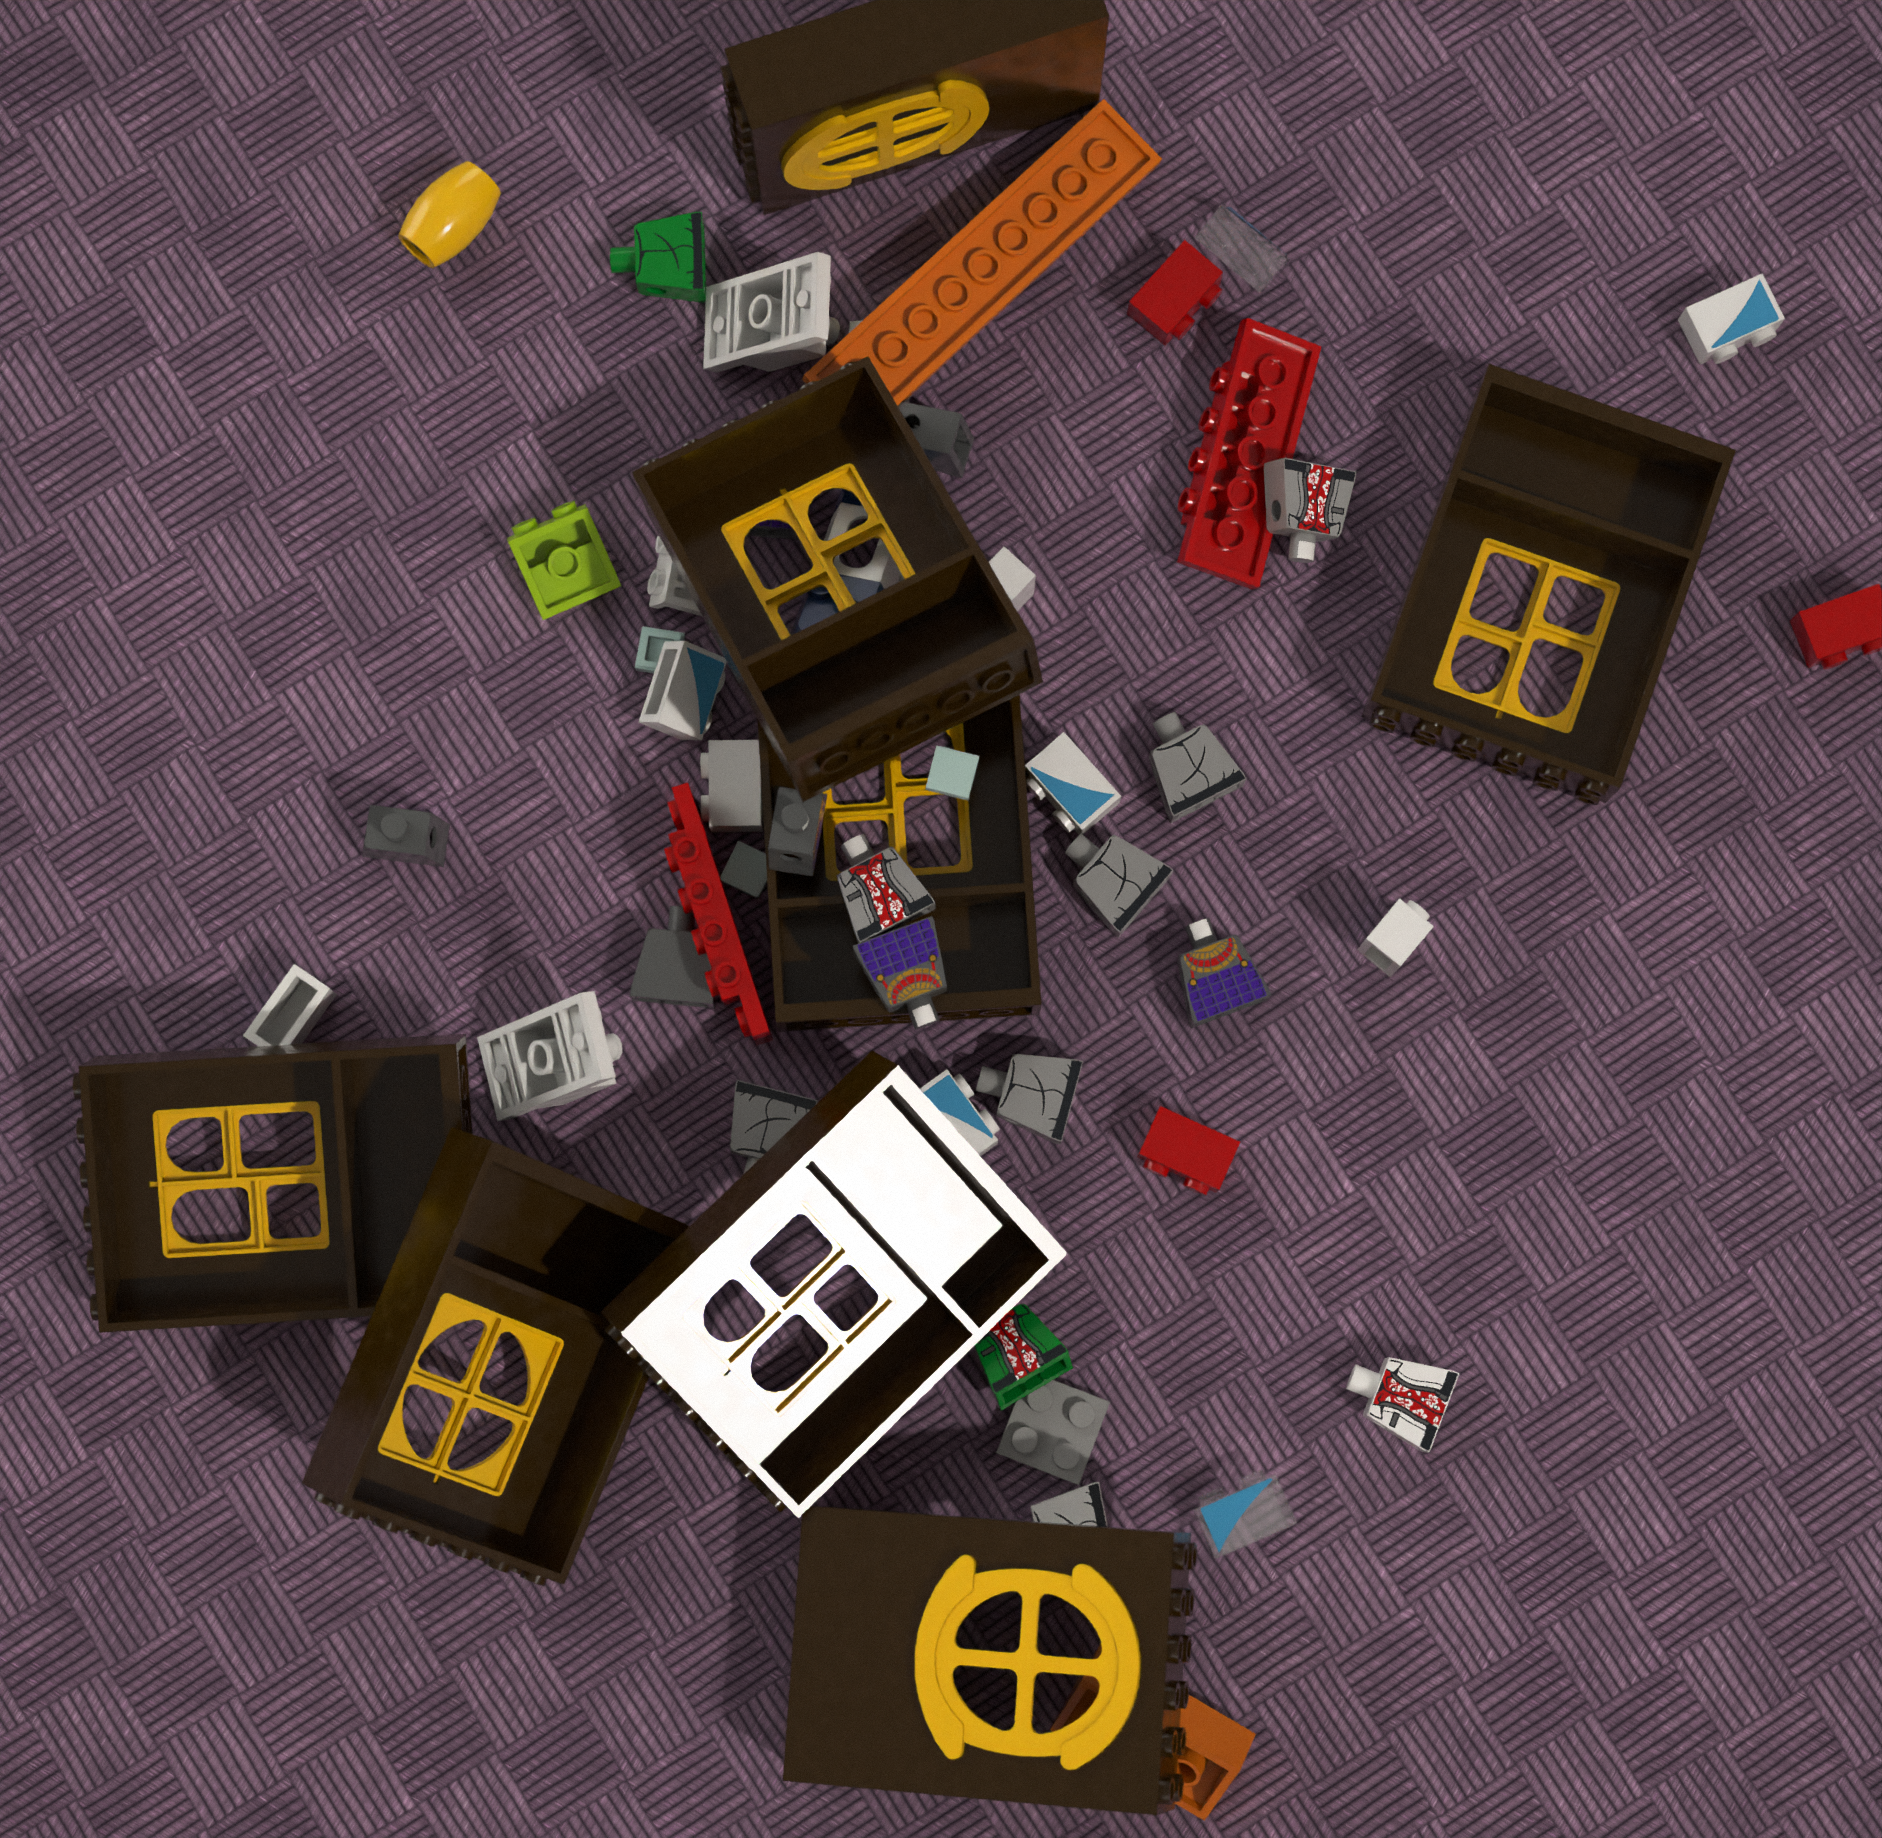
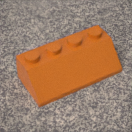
[1050,1643,1256,1821]

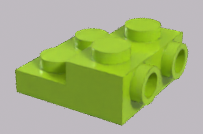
[507,501,621,620]

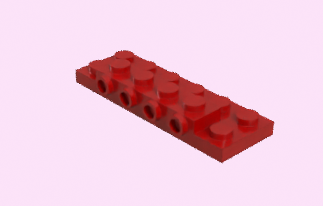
[1177,318,1322,589]
[664,782,773,1045]

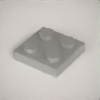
[996,1380,1110,1485]

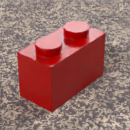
[1127,240,1223,346]
[1790,584,1882,670]
[1137,1106,1240,1196]

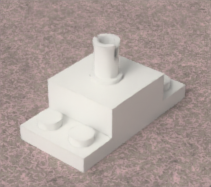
[703,252,840,373]
[477,991,622,1121]

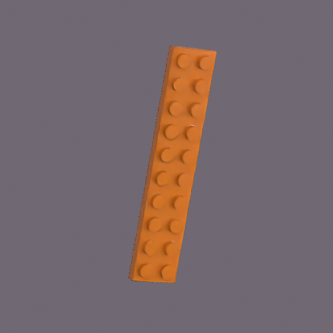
[802,99,1162,406]

